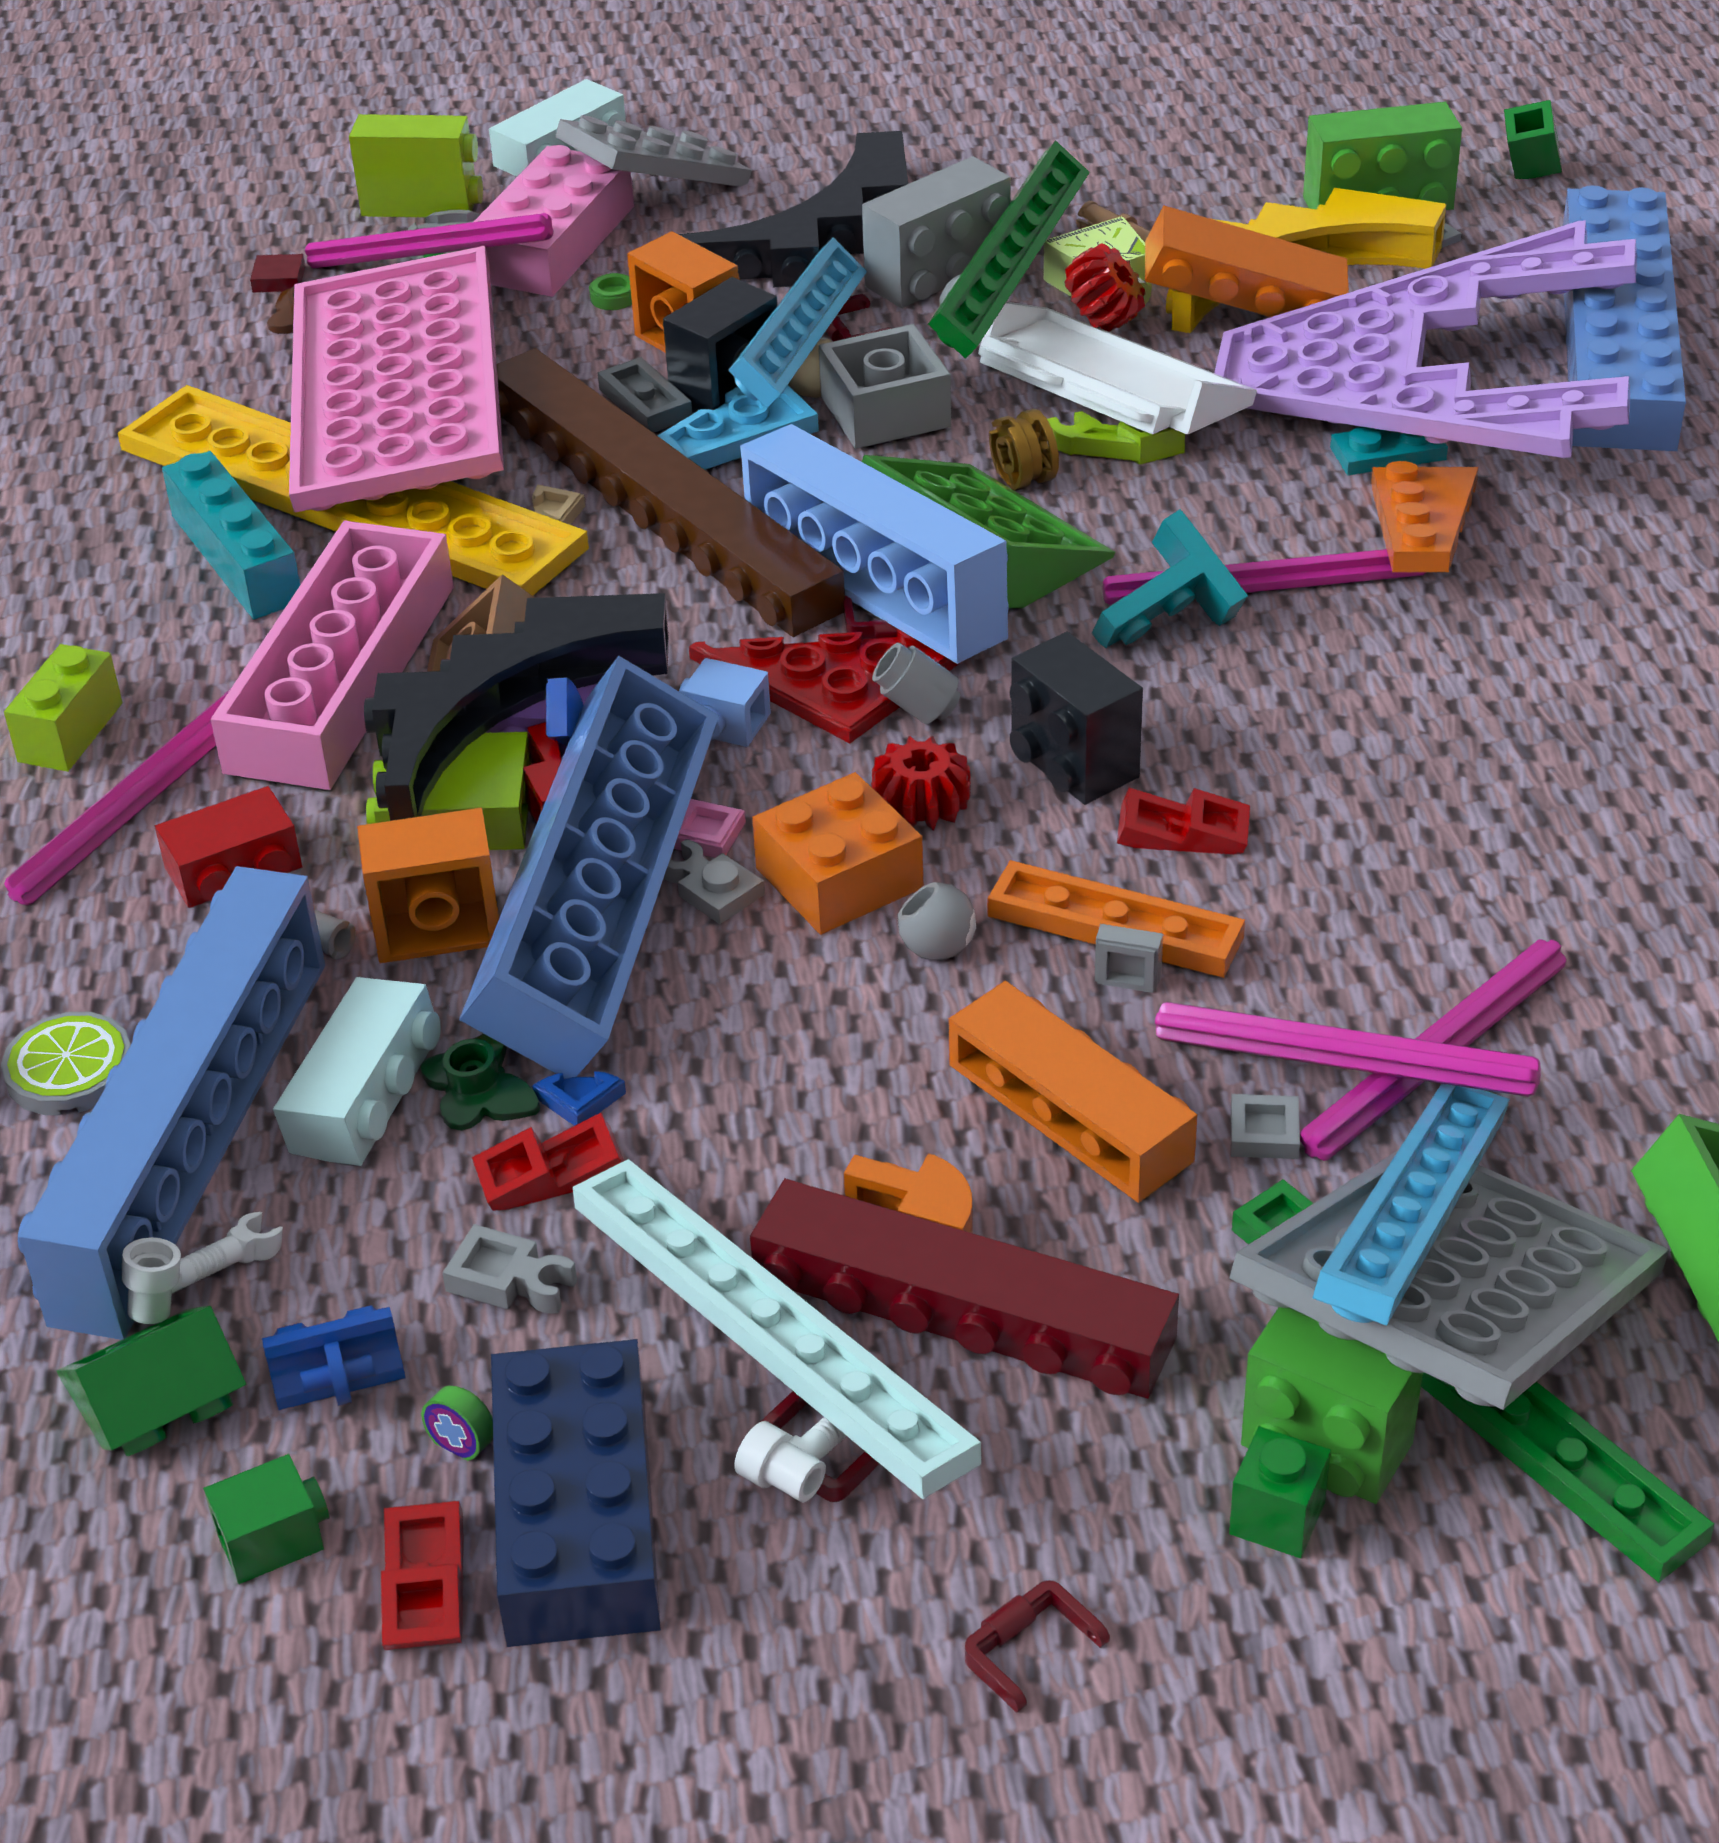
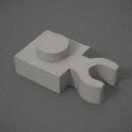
[664,839,765,924]
[442,1224,577,1313]

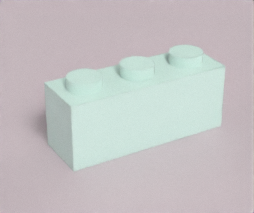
[489,79,626,176]
[273,977,441,1166]

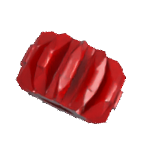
[1064,243,1145,332]
[871,736,971,831]

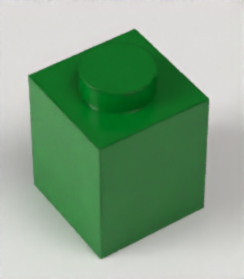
[1504,100,1562,179]
[1229,1426,1331,1559]
[203,1454,330,1584]

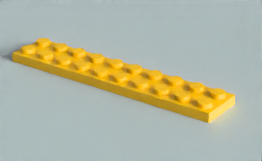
[118,385,589,596]

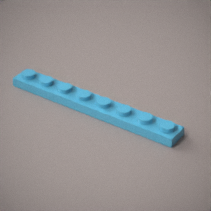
[728,237,867,408]
[1312,1084,1510,1326]

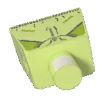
[1043,216,1152,305]

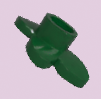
[421,1034,540,1131]

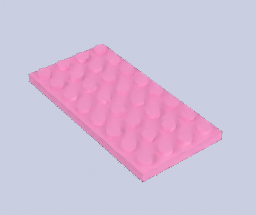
[289,246,504,512]

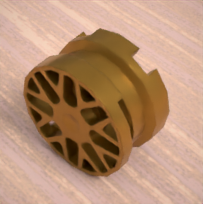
[989,409,1059,491]

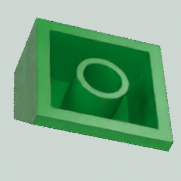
[56,1305,247,1456]

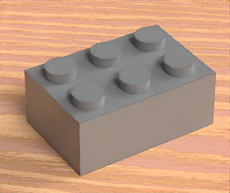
[862,156,1011,309]

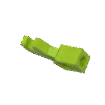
[1047,411,1185,465]

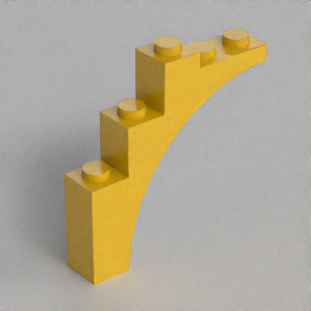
[1166,188,1446,333]

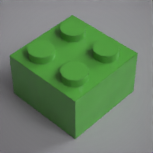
[1241,1307,1423,1504]

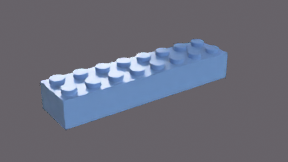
[1563,185,1686,451]
[459,656,719,1079]
[18,866,326,1340]

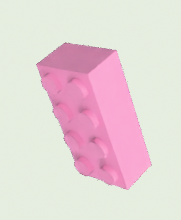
[474,145,634,297]

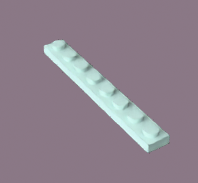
[573,1159,981,1499]

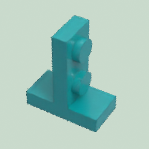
[1092,509,1248,648]

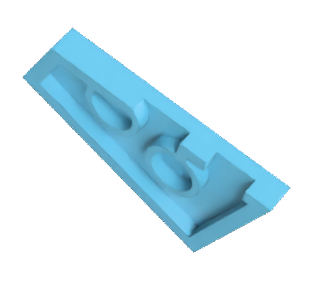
[658,385,819,470]

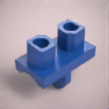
[262,1305,406,1410]

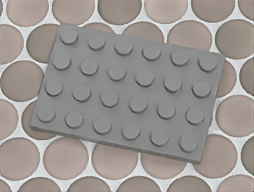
[1229,1150,1670,1410]

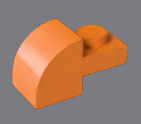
[844,1153,973,1233]

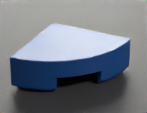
[546,677,584,746]
[532,1071,626,1126]

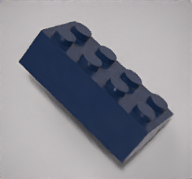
[491,1339,661,1647]

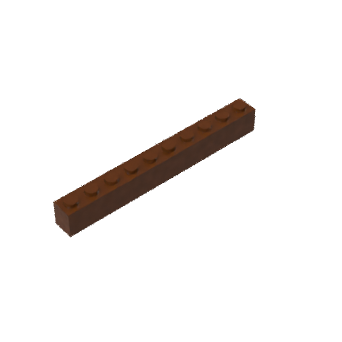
[497,348,845,637]

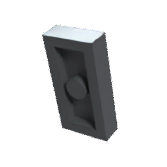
[597,357,692,433]

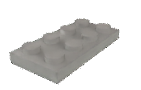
[555,115,752,187]

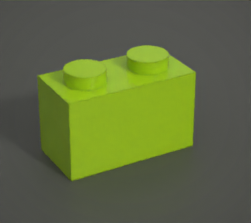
[4,644,123,772]

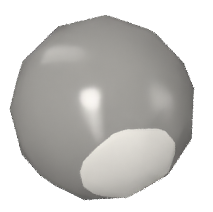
[897,882,976,961]

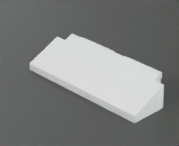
[978,302,1257,435]

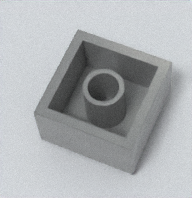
[819,324,951,449]

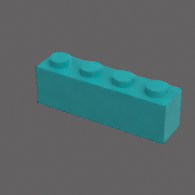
[162,451,300,620]

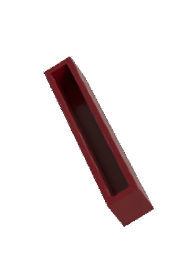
[750,1178,1179,1399]

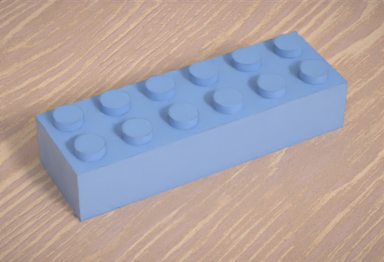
[741,424,1009,664]

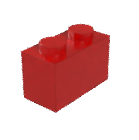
[154,786,303,908]

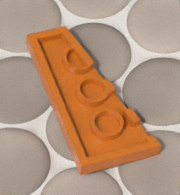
[1371,461,1479,572]

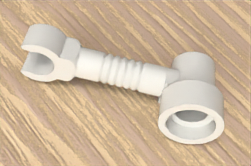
[122,1212,283,1324]
[735,1417,846,1503]

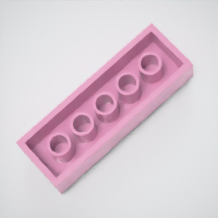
[211,521,454,790]

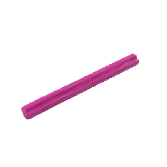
[305,213,554,268]
[1102,549,1427,605]
[4,689,230,906]
[1300,939,1567,1161]
[1155,1002,1541,1097]

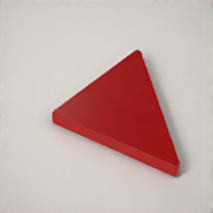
[689,629,963,744]

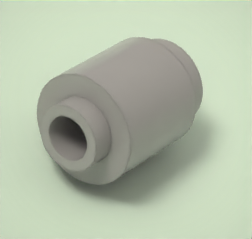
[872,643,960,724]

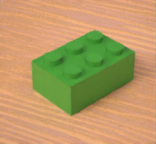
[1303,101,1462,210]

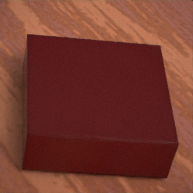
[250,254,306,293]

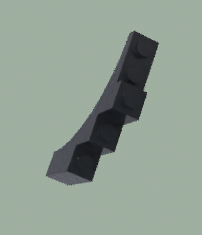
[679,131,908,288]
[364,593,669,821]

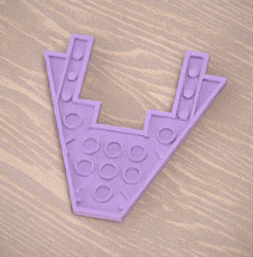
[1214,220,1637,458]

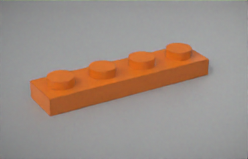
[987,860,1245,978]

